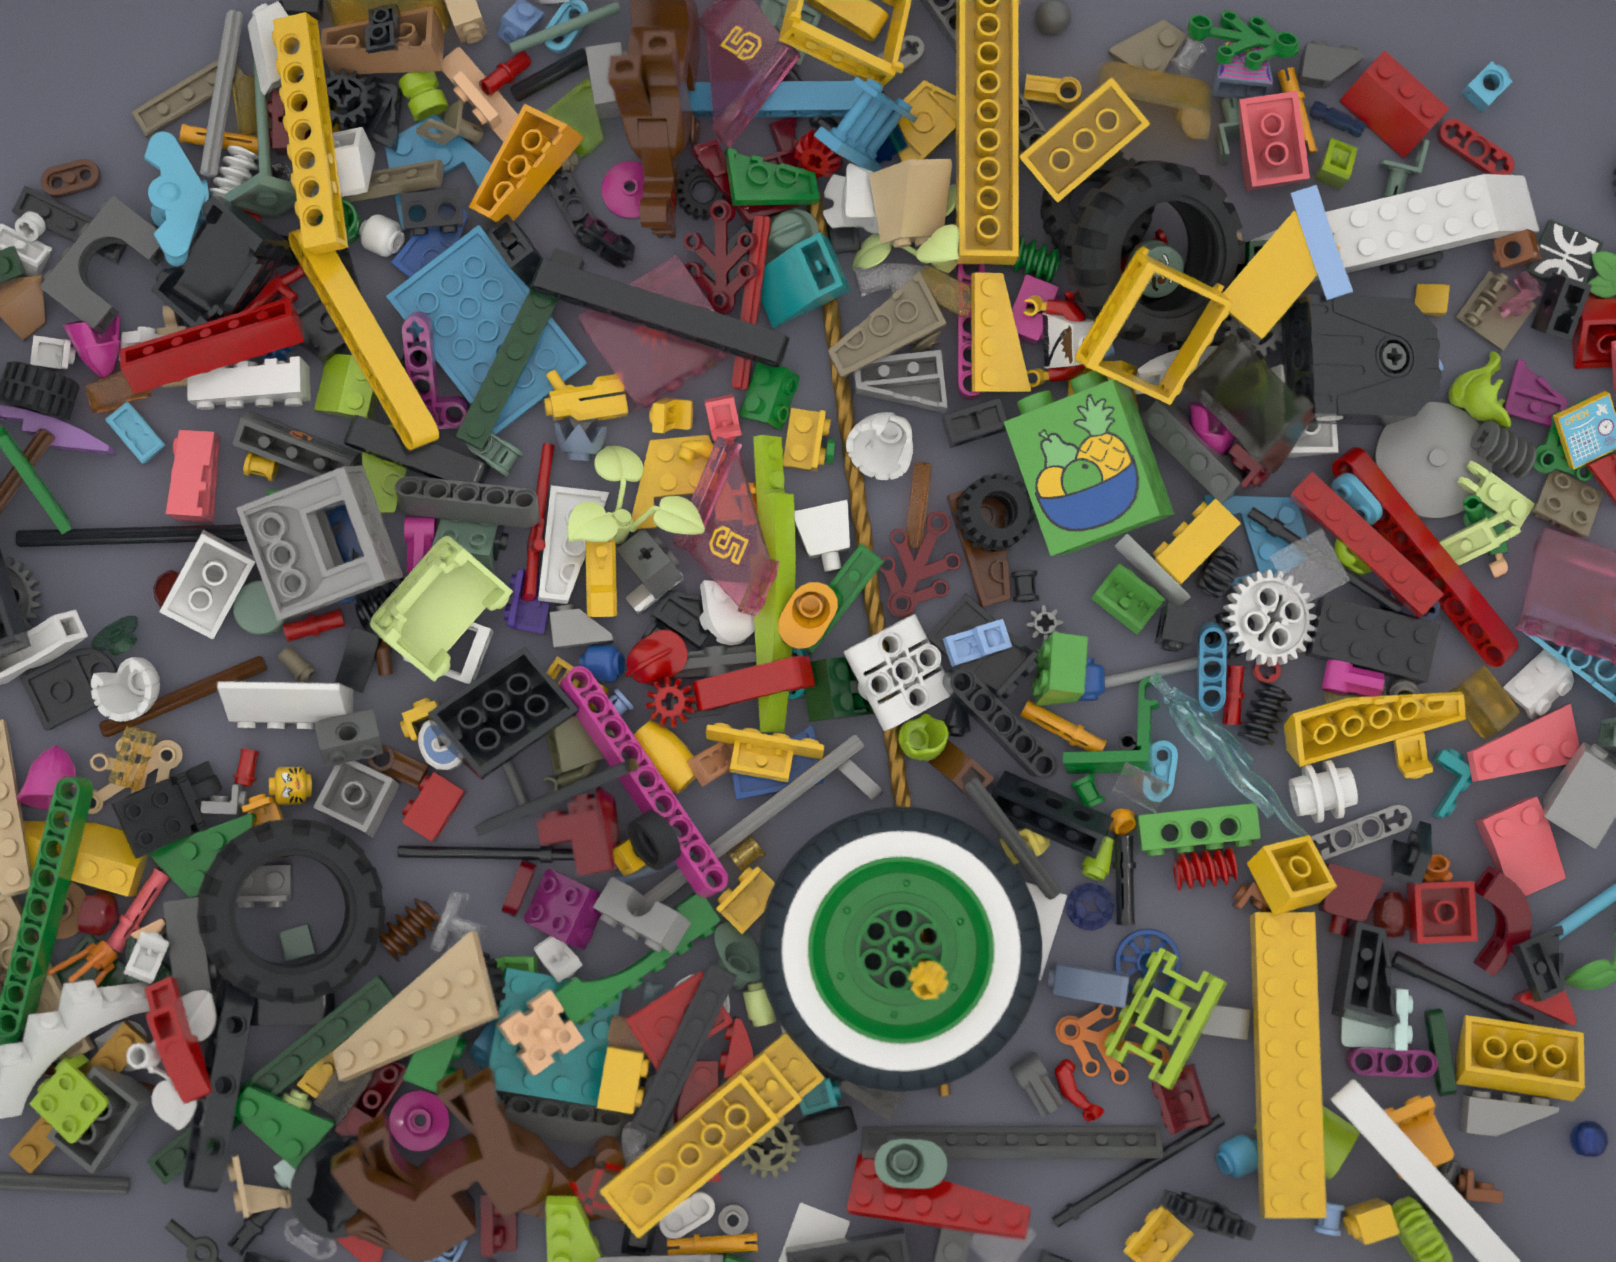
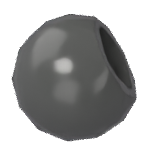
[1035,0,1072,35]

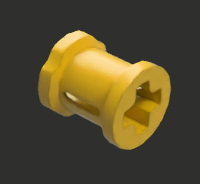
[243,451,280,482]

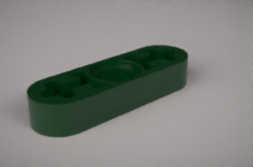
[1424,1008,1457,1097]

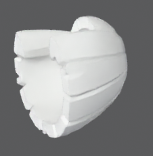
[846,412,913,480]
[91,657,160,721]

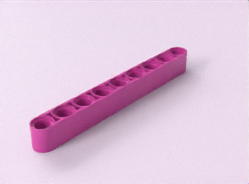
[559,666,728,898]

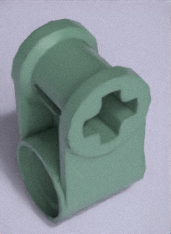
[466,433,524,478]

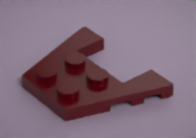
[690,117,800,224]

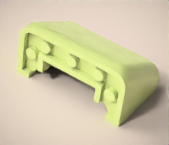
[370,536,513,682]

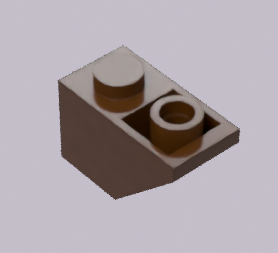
[928,740,994,801]

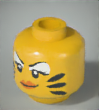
[269,766,312,805]

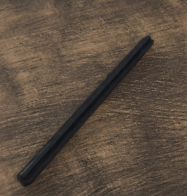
[15,524,248,547]

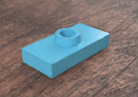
[105,401,167,465]

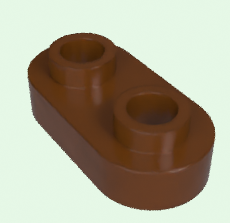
[41,159,101,198]

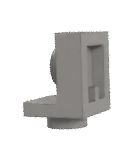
[201,784,248,815]

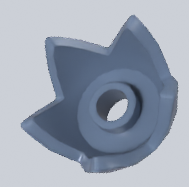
[554,423,607,461]

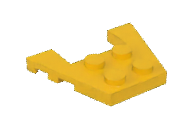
[889,80,956,162]
[632,435,744,530]

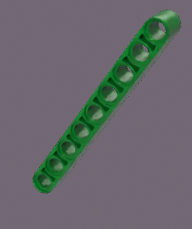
[0,776,94,1037]

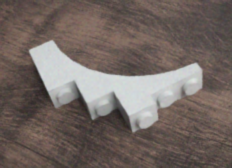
[0,610,88,685]
[0,980,150,1119]

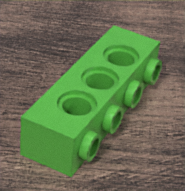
[1135,803,1261,856]

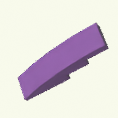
[0,405,116,456]

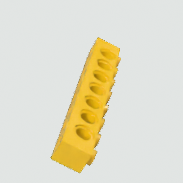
[272,12,348,255]

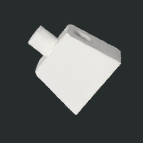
[795,500,850,573]

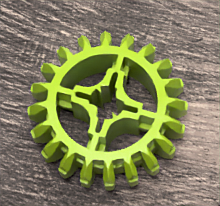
[1391,1196,1453,1262]

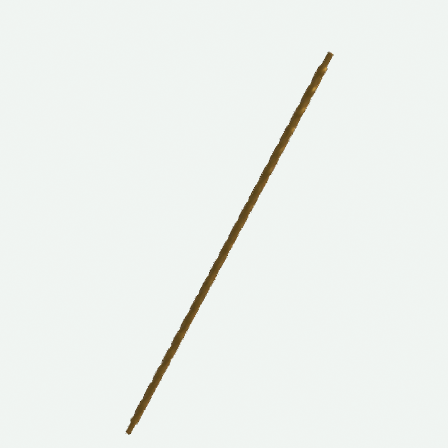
[804,167,951,1096]

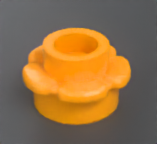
[1110,808,1136,836]

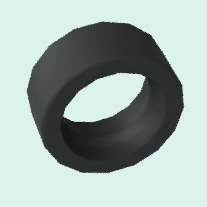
[627,810,681,871]
[797,1106,858,1146]

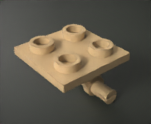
[227,1153,291,1218]

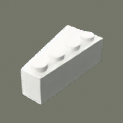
[187,356,311,410]

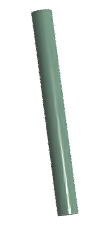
[509,1,621,54]

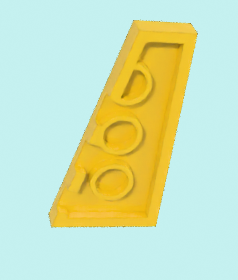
[971,273,1031,392]

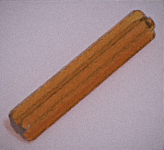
[906,462,932,549]

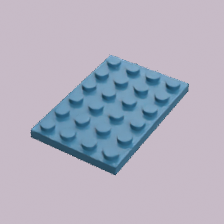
[386,225,588,435]

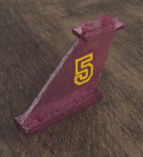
[698,0,800,148]
[672,436,780,616]

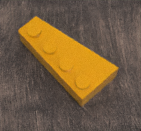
[469,104,585,223]

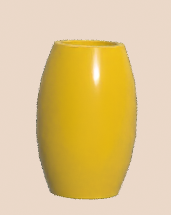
[634,720,696,794]

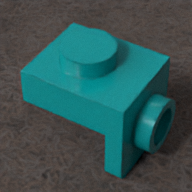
[799,1076,842,1116]

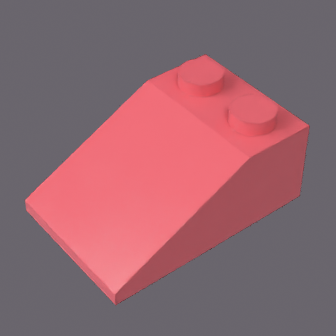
[1238,91,1310,191]
[1475,796,1566,896]

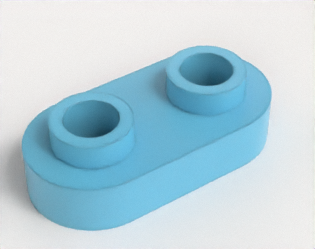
[544,0,589,53]
[1331,473,1383,526]
[1143,740,1178,800]

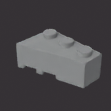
[853,350,948,414]

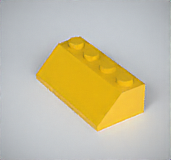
[1455,1015,1585,1101]

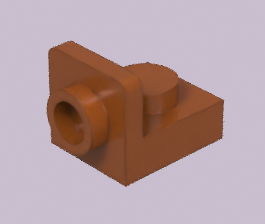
[1232,882,1272,912]
[1456,1167,1503,1203]

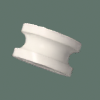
[15,211,46,242]

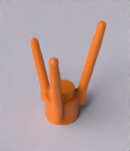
[47,940,118,988]

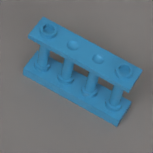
[814,76,917,172]

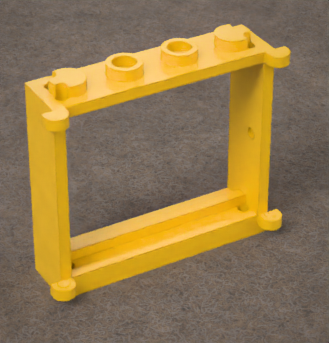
[779,0,912,88]
[1075,246,1233,405]

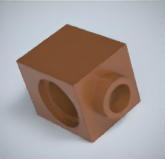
[1492,229,1542,270]

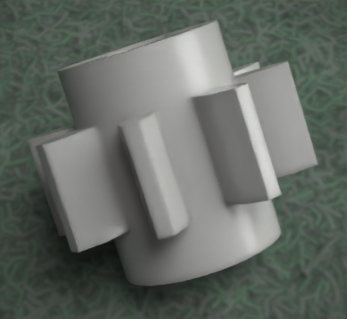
[1026,605,1063,641]

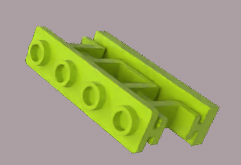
[1104,948,1228,1090]

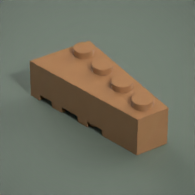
[321,6,444,75]

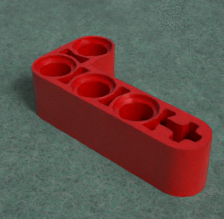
[692,656,815,712]

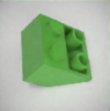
[1031,632,1088,706]

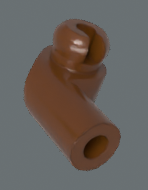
[376,639,394,676]

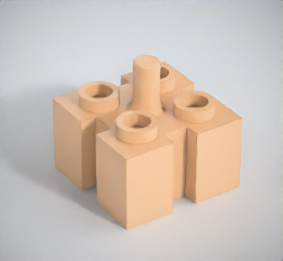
[495,989,584,1076]

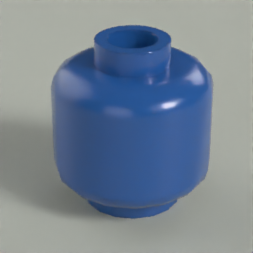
[579,644,625,683]
[1078,658,1105,701]

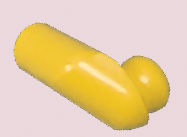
[678,440,724,463]

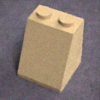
[869,159,952,248]

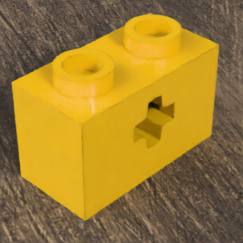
[1342,1197,1400,1245]

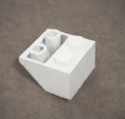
[308,127,375,197]

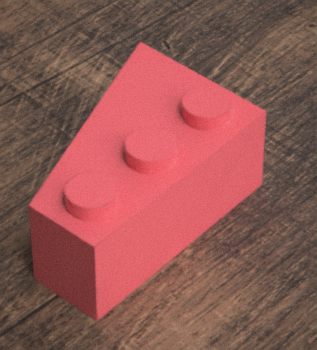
[166,430,220,523]

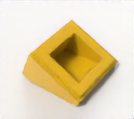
[1414,284,1450,317]

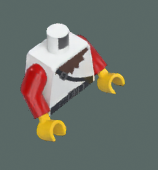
[1023,295,1095,387]

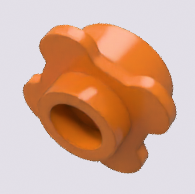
[1423,854,1453,882]

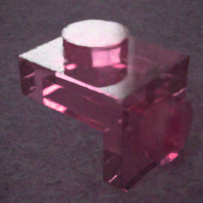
[1498,270,1541,318]

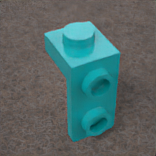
[1431,748,1472,819]

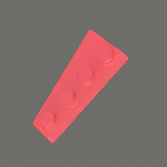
[1467,704,1580,782]

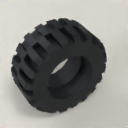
[1040,150,1155,259]

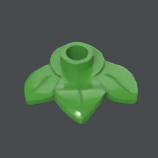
[1587,251,1616,299]

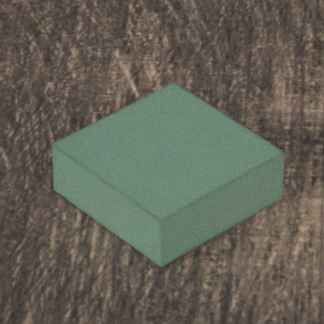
[279,924,317,961]

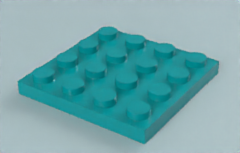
[487,968,623,1106]

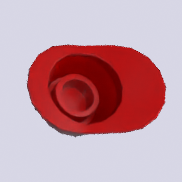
[625,630,688,686]

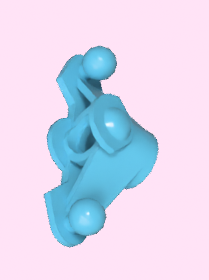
[144,132,209,267]

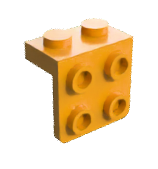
[1383,1095,1454,1181]

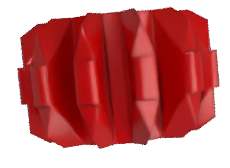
[794,129,843,179]
[645,677,696,728]

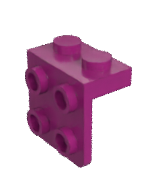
[524,869,602,950]

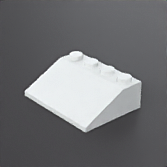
[218,682,354,729]

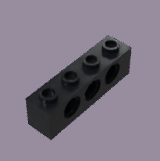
[991,770,1114,859]

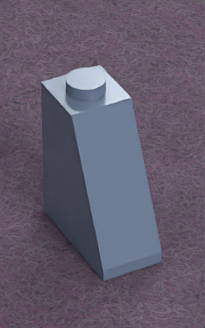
[1047,963,1129,1008]

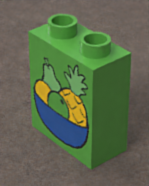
[1004,371,1175,556]

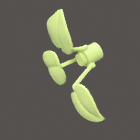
[853,184,960,275]
[567,445,705,544]

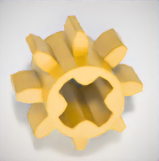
[908,961,949,999]

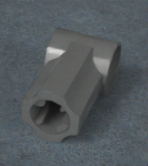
[1010,1052,1064,1117]

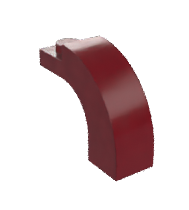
[1473,865,1532,977]

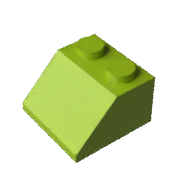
[314,354,378,420]

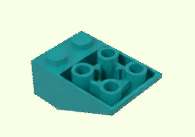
[760,232,852,329]

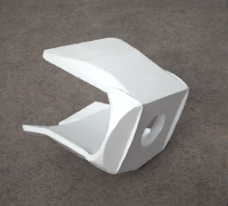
[823,163,879,234]

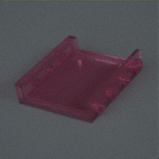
[578,255,731,410]
[1515,528,1616,664]

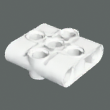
[843,614,951,731]

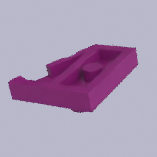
[1503,359,1568,428]

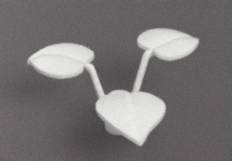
[95,990,217,1130]

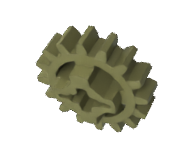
[739,1115,800,1178]

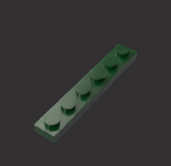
[455,289,559,451]

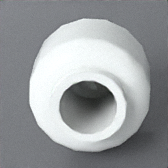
[359,214,405,257]

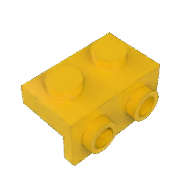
[716,866,775,934]
[1123,1206,1194,1262]

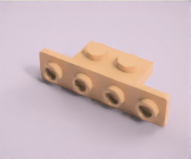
[442,47,518,142]

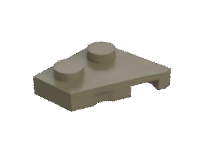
[1108,19,1188,85]

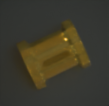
[727,834,766,872]

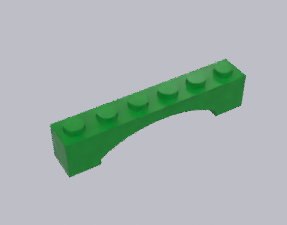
[552,892,721,1026]

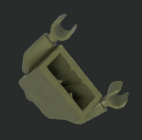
[542,715,615,794]

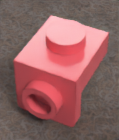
[704,394,742,443]

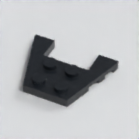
[271,248,363,362]

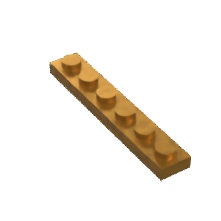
[8,1020,149,1174]

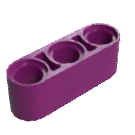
[1345,1047,1438,1078]

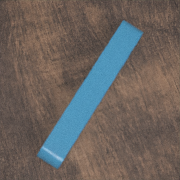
[688,81,882,118]

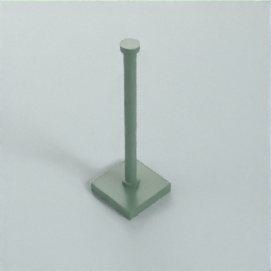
[225,35,297,218]

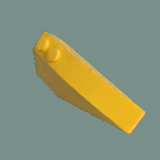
[1284,692,1466,767]
[24,821,149,897]

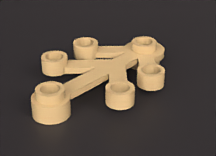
[88,737,183,814]

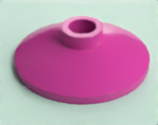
[602,161,644,219]
[389,1090,450,1151]

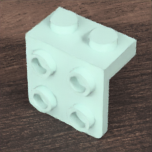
[1340,988,1413,1050]

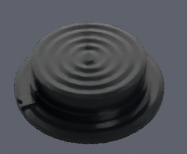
[290,1135,370,1239]

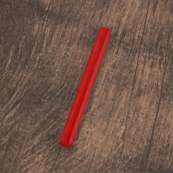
[731,215,771,390]

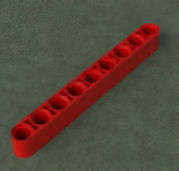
[1332,447,1519,667]

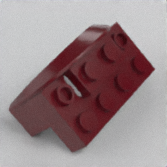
[537,786,620,876]

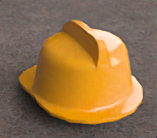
[778,582,838,649]

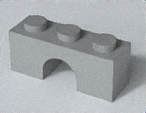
[593,877,691,954]

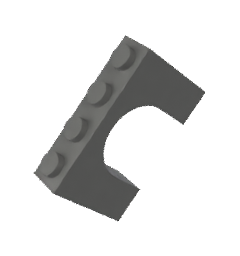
[39,195,165,335]

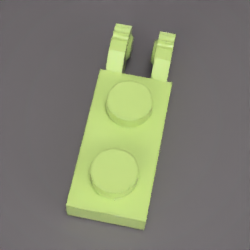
[1457,461,1535,528]
[1438,509,1521,566]

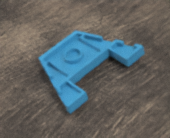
[385,114,492,233]
[1202,495,1310,594]

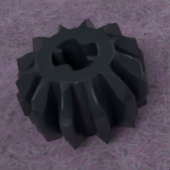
[1196,546,1242,598]

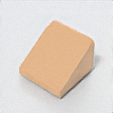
[131,918,167,940]

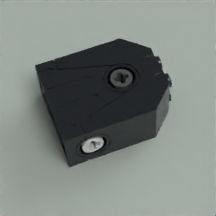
[1282,294,1441,426]

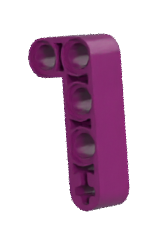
[402,311,470,429]

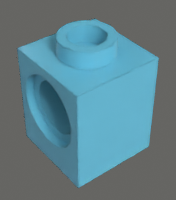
[1461,62,1513,113]

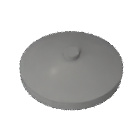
[1373,402,1492,519]

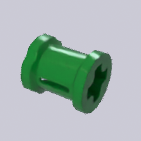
[1070,774,1106,807]

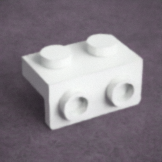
[1503,649,1574,720]

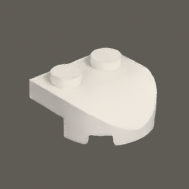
[699,580,755,645]

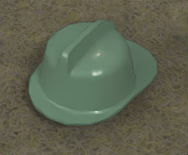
[765,209,819,264]
[714,922,762,990]
[874,1139,948,1189]

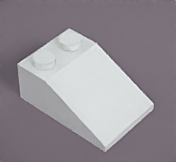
[159,530,256,639]

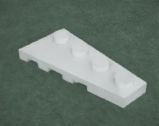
[538,485,609,604]

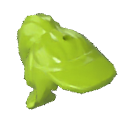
[1448,351,1511,430]

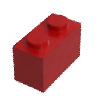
[402,772,467,842]

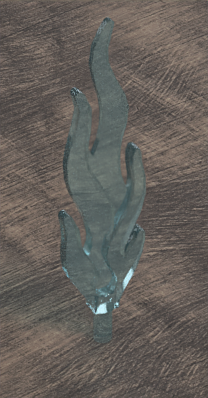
[1148,672,1309,837]

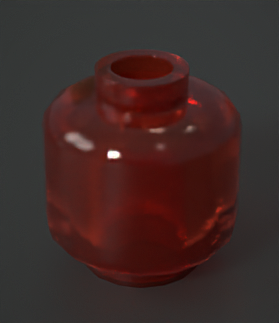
[1373,892,1412,938]

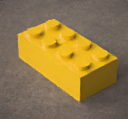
[1019,77,1150,203]

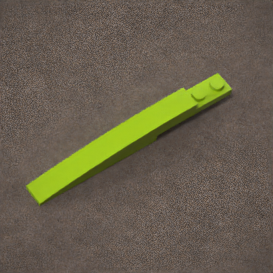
[751,435,796,733]

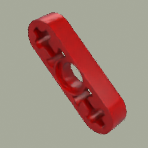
[1437,118,1514,175]

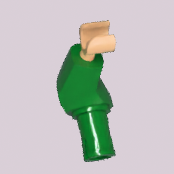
[1463,495,1508,578]

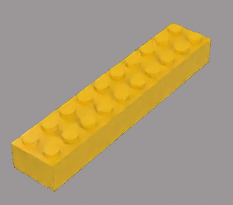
[956,0,1019,265]
[1250,912,1326,1218]

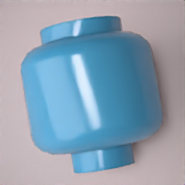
[1216,1134,1258,1179]

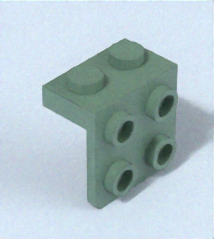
[432,519,498,574]

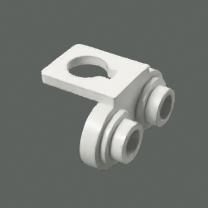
[659,1191,715,1239]

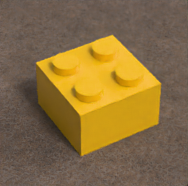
[1247,835,1337,915]
[597,1044,650,1114]

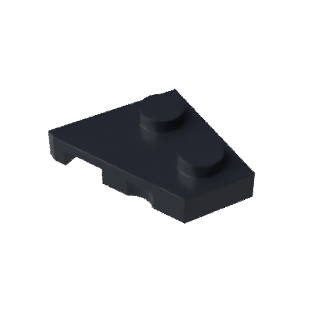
[1512,925,1564,1003]

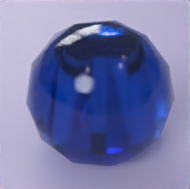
[1569,1120,1609,1157]

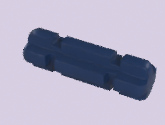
[1309,101,1366,137]

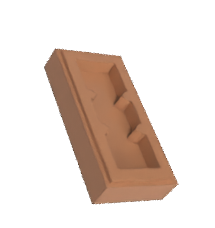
[687,742,734,787]

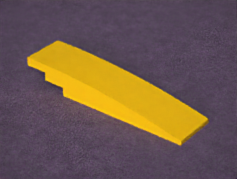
[599,1032,825,1238]

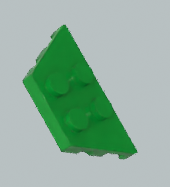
[149,813,257,898]

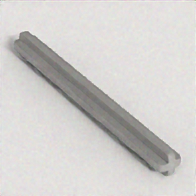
[200,10,243,178]

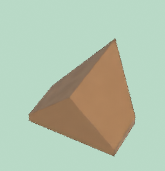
[0,275,47,342]

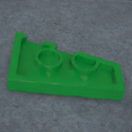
[724,147,820,205]
[234,1085,337,1170]

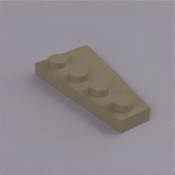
[828,271,947,379]

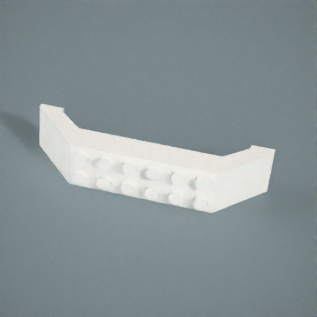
[1251,174,1539,283]

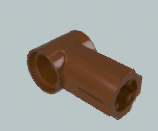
[368,745,429,789]

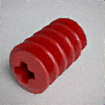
[1173,848,1237,891]

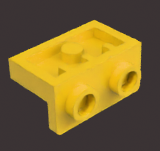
[783,408,831,472]

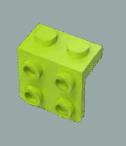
[29,1053,109,1143]

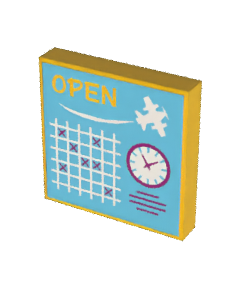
[1553,391,1616,470]

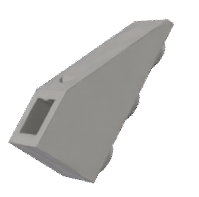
[1459,1090,1559,1136]

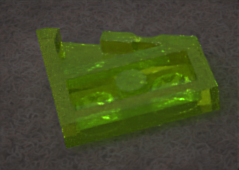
[544,78,604,159]

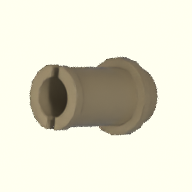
[277,646,315,683]

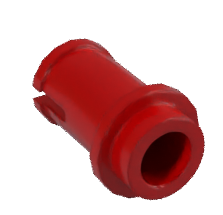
[232,748,260,787]

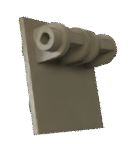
[1456,271,1537,351]
[1531,469,1604,538]

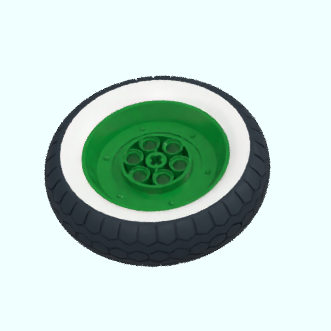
[759,807,1042,1092]

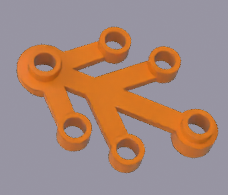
[1055,1003,1169,1085]

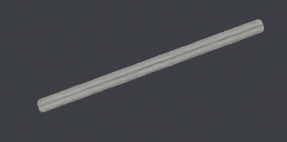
[639,735,864,916]

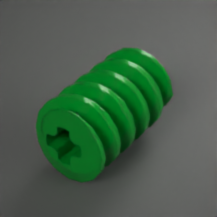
[1003,235,1063,284]

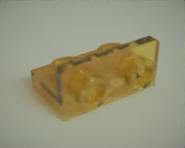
[1449,665,1521,739]

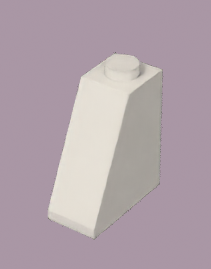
[247,1,304,95]

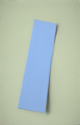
[1291,185,1353,300]

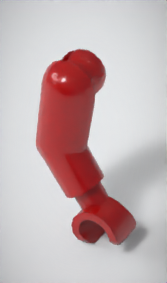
[1054,1059,1105,1122]

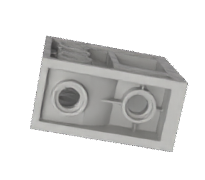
[236,466,404,621]

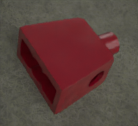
[1319,863,1384,936]

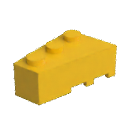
[1152,498,1241,585]

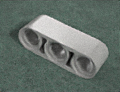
[1162,1000,1251,1040]

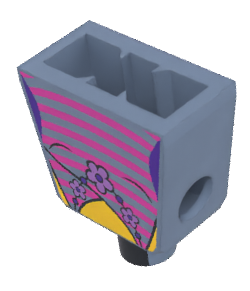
[1212,41,1273,99]

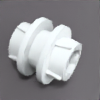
[1289,760,1358,823]

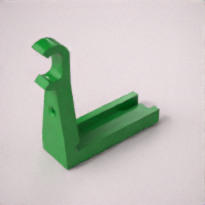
[1063,676,1160,774]

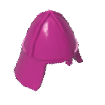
[62,314,121,378]
[1189,402,1248,455]
[16,745,76,810]

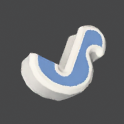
[418,720,462,770]

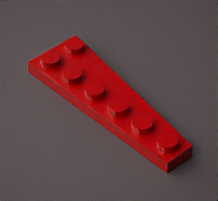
[847,1154,1031,1240]

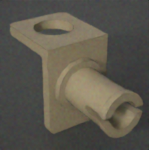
[416,100,484,146]

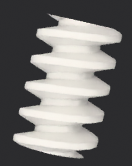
[208,145,259,198]

